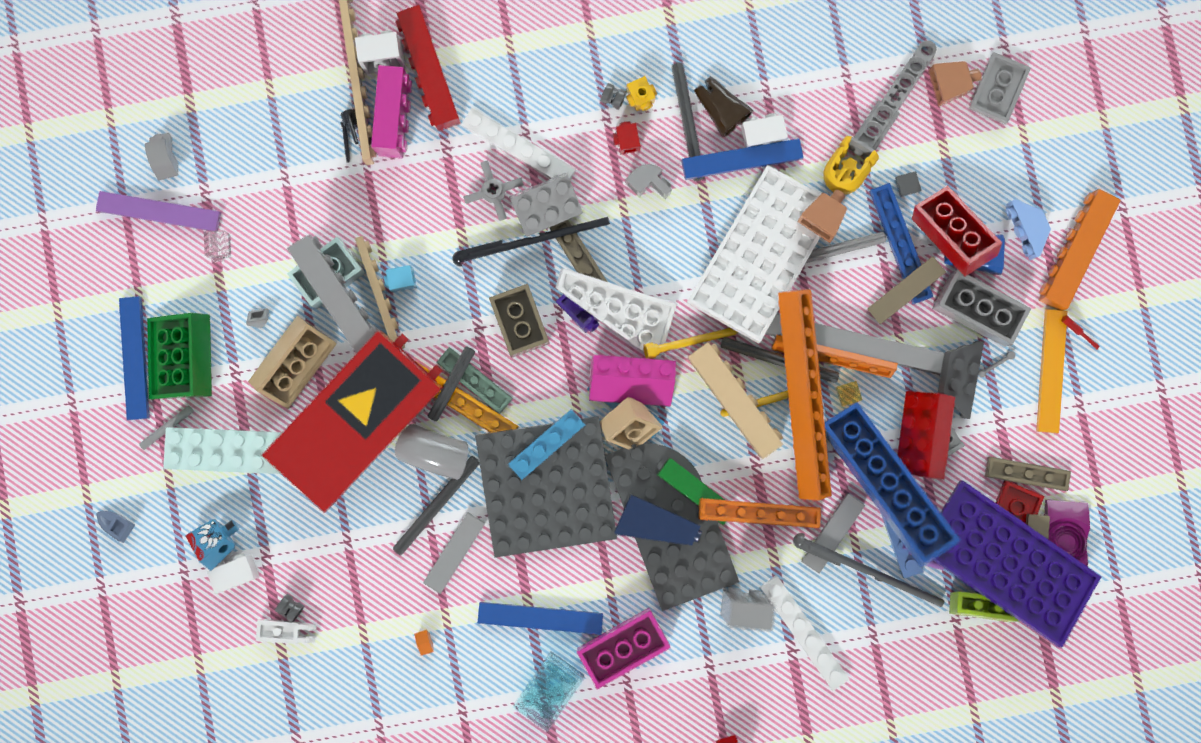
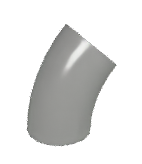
[395,424,468,480]

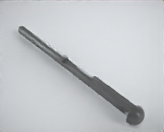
[793,533,944,607]

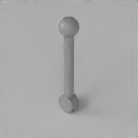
[978,351,1016,377]

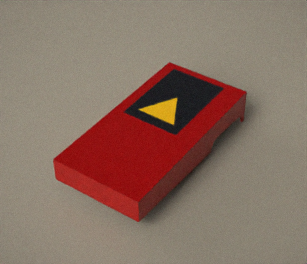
[261,331,444,513]

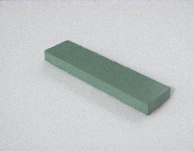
[436,347,513,414]

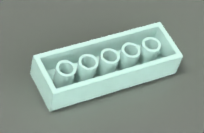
[163,427,282,474]

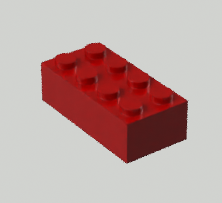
[912,185,1002,277]
[897,391,955,480]

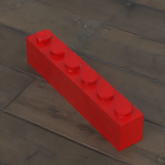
[395,5,461,131]

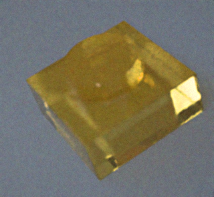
[835,381,862,407]

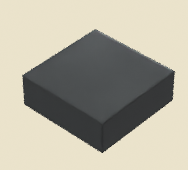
[895,171,922,197]

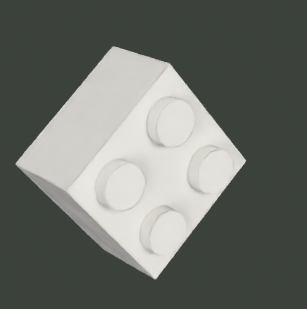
[355,30,406,74]

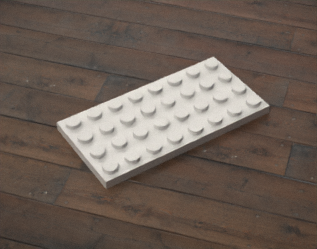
[687,165,821,344]

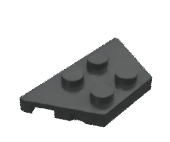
[938,341,984,419]

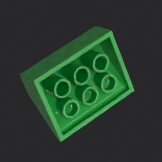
[147,313,212,399]

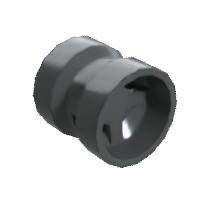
[600,83,627,110]
[275,594,305,623]

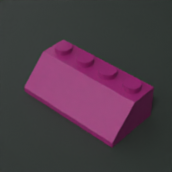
[589,355,676,407]

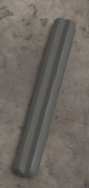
[428,346,475,421]

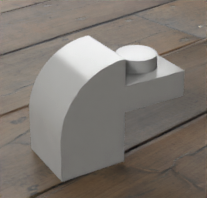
[145,132,179,181]
[625,164,672,199]

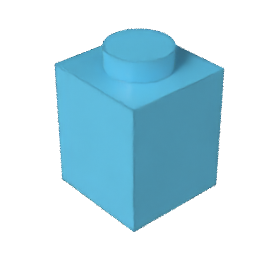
[384,265,417,292]

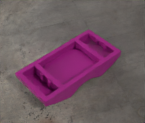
[1044,500,1090,567]

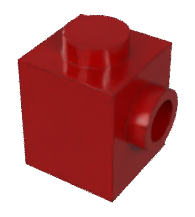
[613,121,641,155]

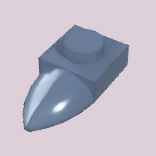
[96,511,135,543]

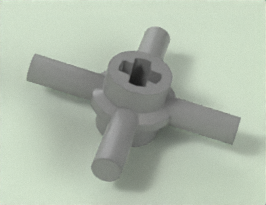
[463,161,524,221]

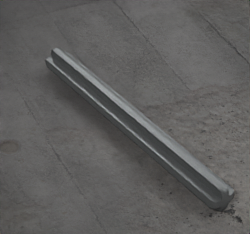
[671,62,705,181]
[721,337,839,383]
[393,456,479,556]

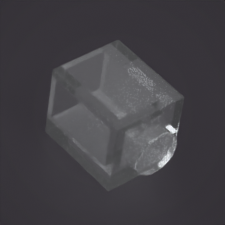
[204,230,231,262]

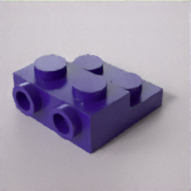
[555,294,599,334]

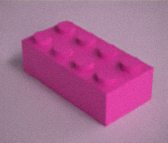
[371,65,412,159]
[577,608,671,689]

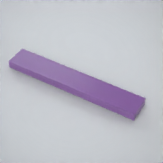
[95,191,221,232]

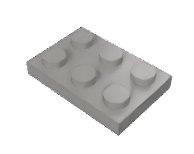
[968,52,1031,125]

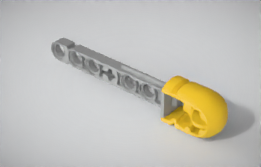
[823,40,937,195]

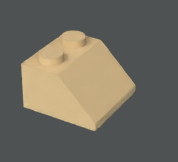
[599,397,663,449]

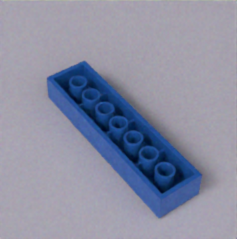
[825,402,960,568]

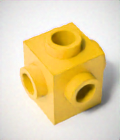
[626,76,657,112]

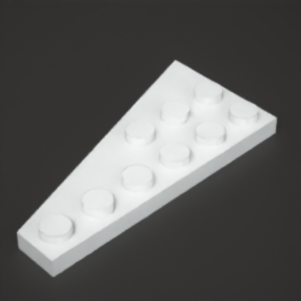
[555,268,677,360]

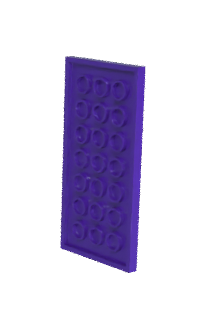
[933,480,1102,648]

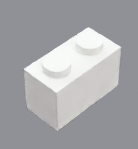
[741,113,788,148]
[206,553,260,595]

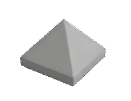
[246,309,269,328]

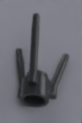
[340,109,372,163]

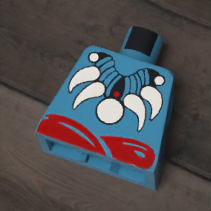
[185,519,239,571]

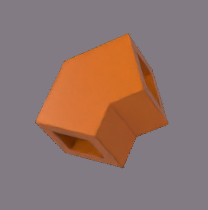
[414,630,434,656]

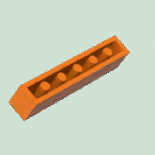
[1038,189,1121,311]

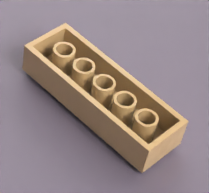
[687,342,784,459]

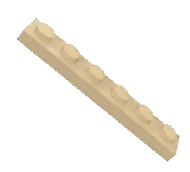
[355,236,405,349]

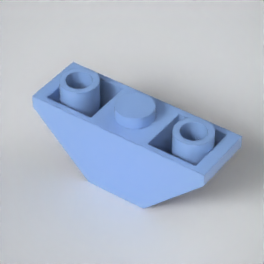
[1005,199,1051,260]

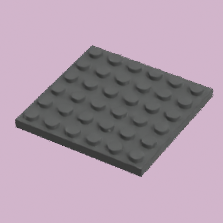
[475,416,617,558]

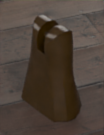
[694,76,753,137]

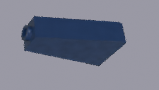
[614,494,702,545]

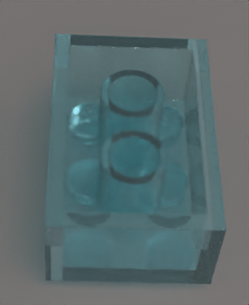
[513,651,584,732]

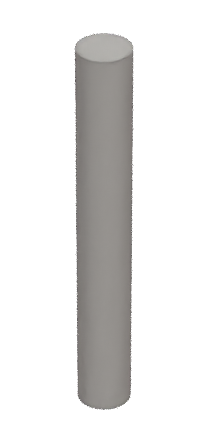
[139,405,194,450]

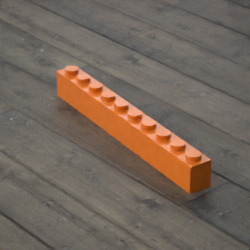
[778,289,832,500]

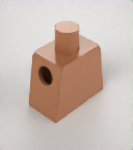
[928,61,981,107]
[797,190,847,243]

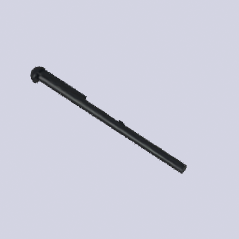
[452,217,610,266]

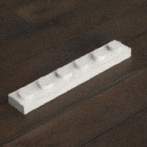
[461,108,576,180]
[760,575,850,691]

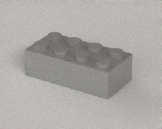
[932,269,1032,347]
[720,587,775,632]

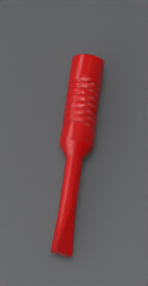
[1061,315,1099,350]

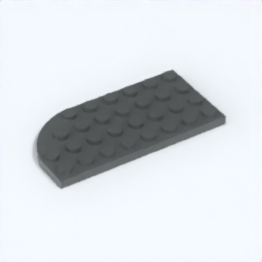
[605,443,740,611]

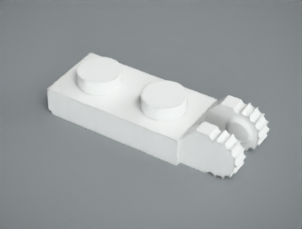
[256,619,317,644]

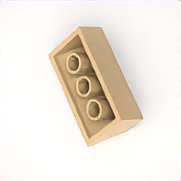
[248,315,337,409]

